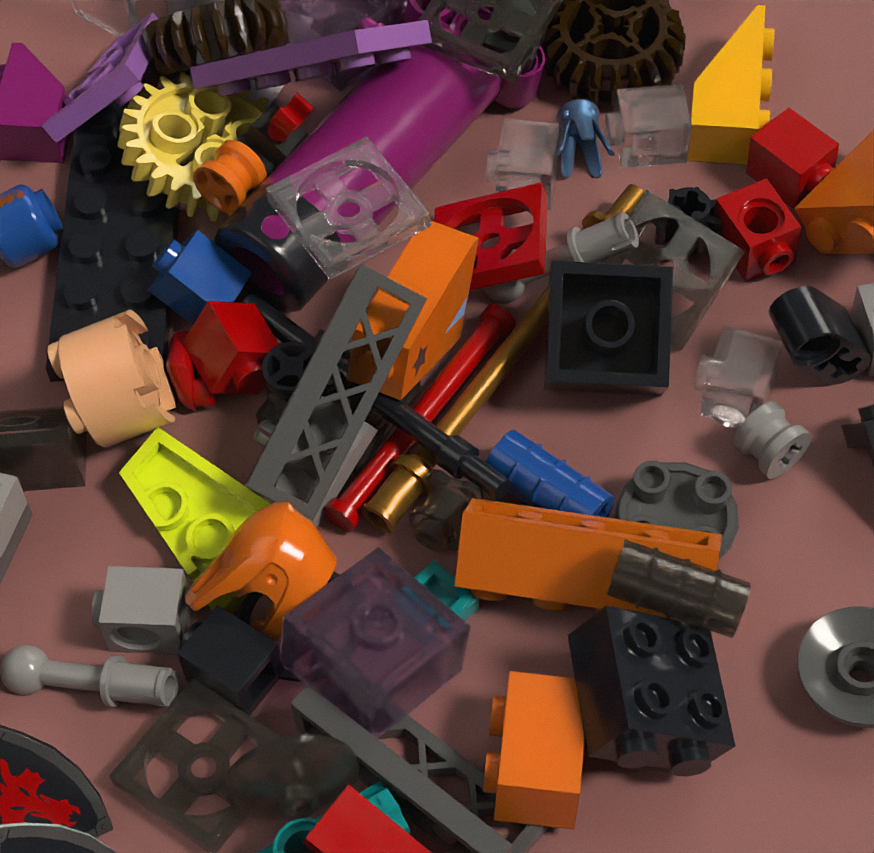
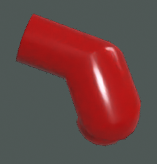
[166,330,218,411]

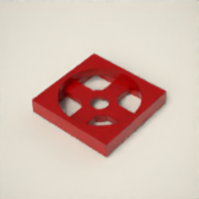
[434,182,548,291]

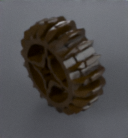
[142,0,290,79]
[541,0,686,110]

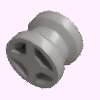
[733,401,812,479]

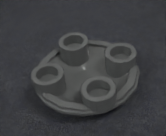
[616,461,739,560]

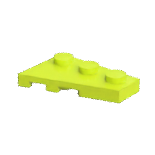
[119,427,270,614]

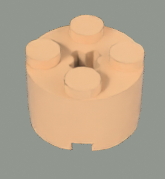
[47,310,176,448]

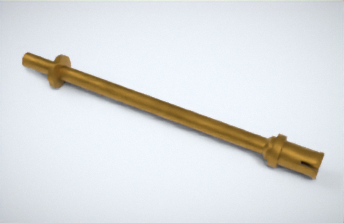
[361,184,646,534]

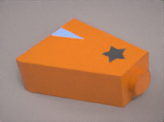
[347,219,479,400]

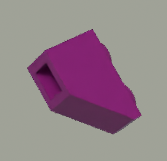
[0,43,72,163]

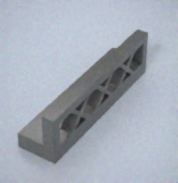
[244,264,427,520]
[290,668,547,853]

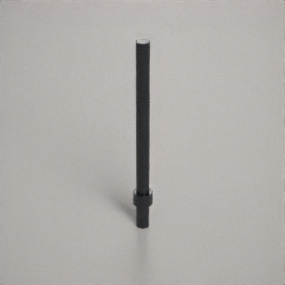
[242,293,511,501]

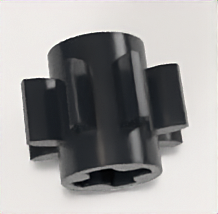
[652,187,723,258]

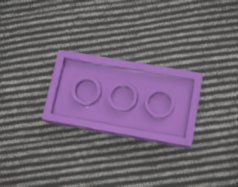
[190,20,432,96]

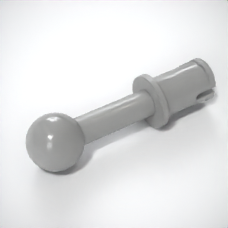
[482,212,639,304]
[0,645,179,707]

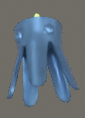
[556,99,615,178]

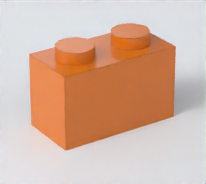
[483,671,585,830]

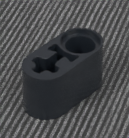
[769,286,871,385]

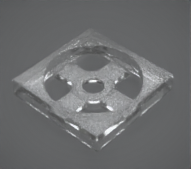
[266,136,431,280]

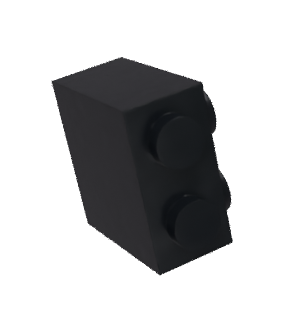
[567,605,735,777]

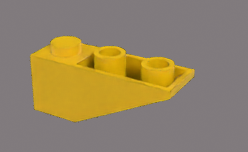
[688,5,775,165]

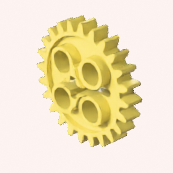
[117,72,269,222]

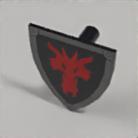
[0,725,113,838]

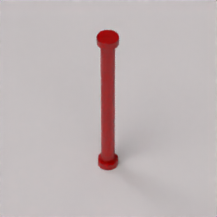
[324,304,516,532]

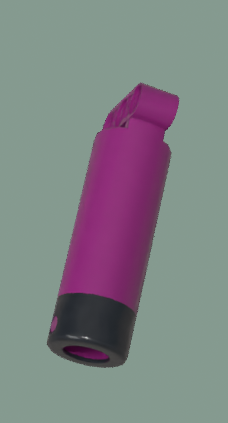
[214,0,545,313]

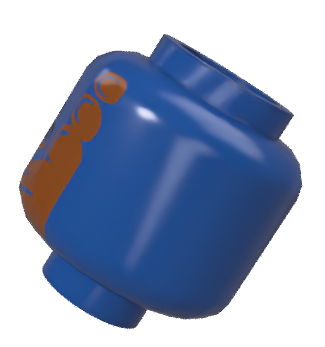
[0,185,63,268]

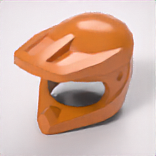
[185,501,337,642]

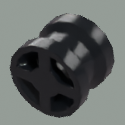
[262,341,327,414]

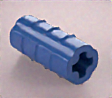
[486,430,614,518]

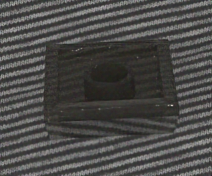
[0,406,87,491]

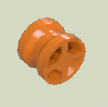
[193,140,267,213]

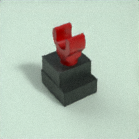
[236,92,314,178]

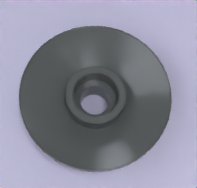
[797,606,874,728]

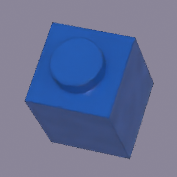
[147,230,252,325]

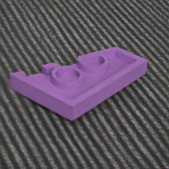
[42,12,158,143]

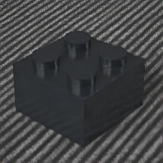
[544,261,674,396]

